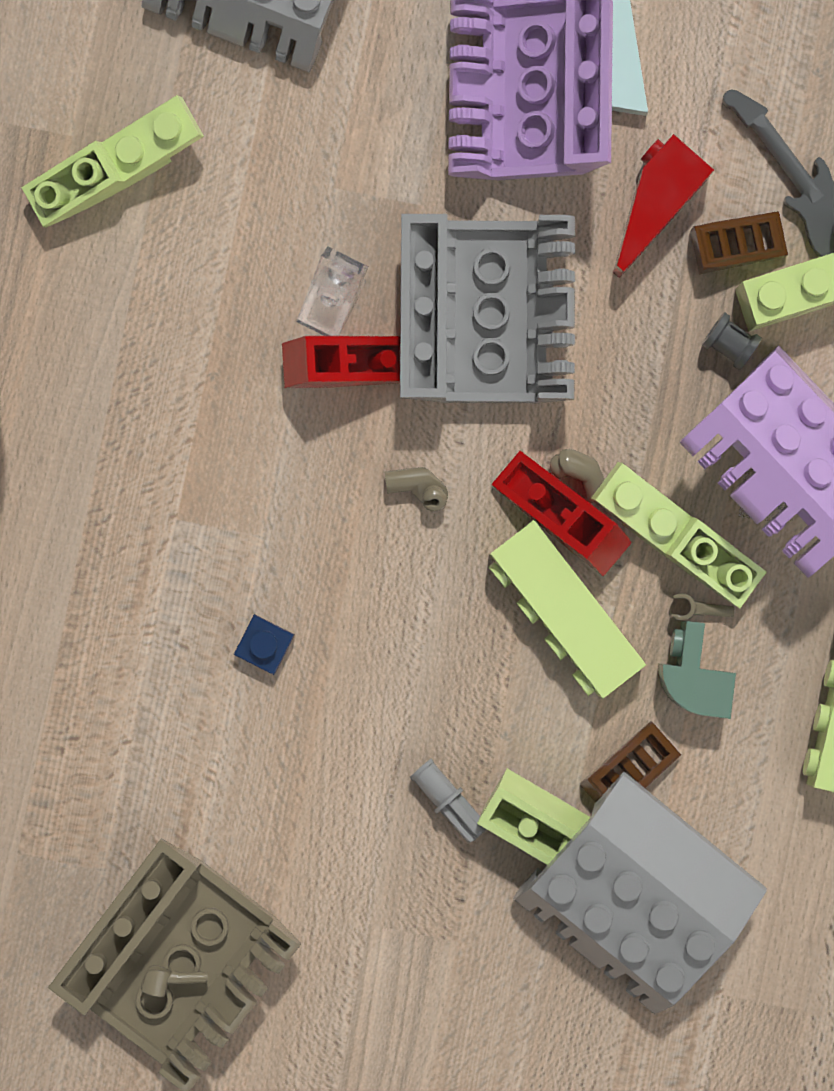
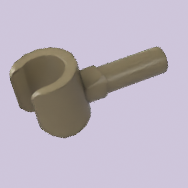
[671,593,734,621]
[141,965,208,997]

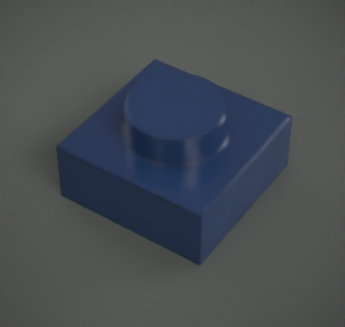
[233,614,295,675]

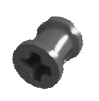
[702,312,762,370]

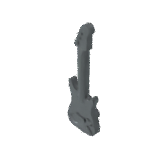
[722,89,834,257]

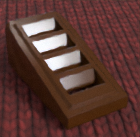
[690,211,788,275]
[580,721,681,803]

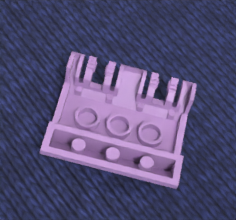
[448,0,613,180]
[679,345,834,578]

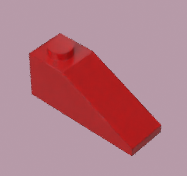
[613,134,714,278]
[282,336,401,388]
[491,451,632,577]

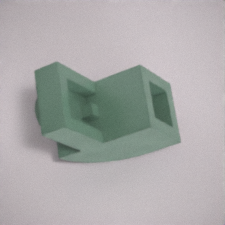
[658,621,736,719]

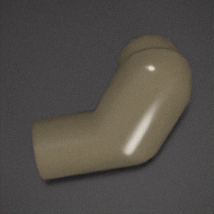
[550,449,605,504]
[385,467,448,511]

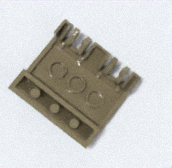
[48,838,301,1091]

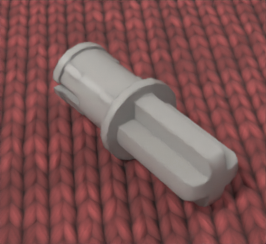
[410,759,486,843]

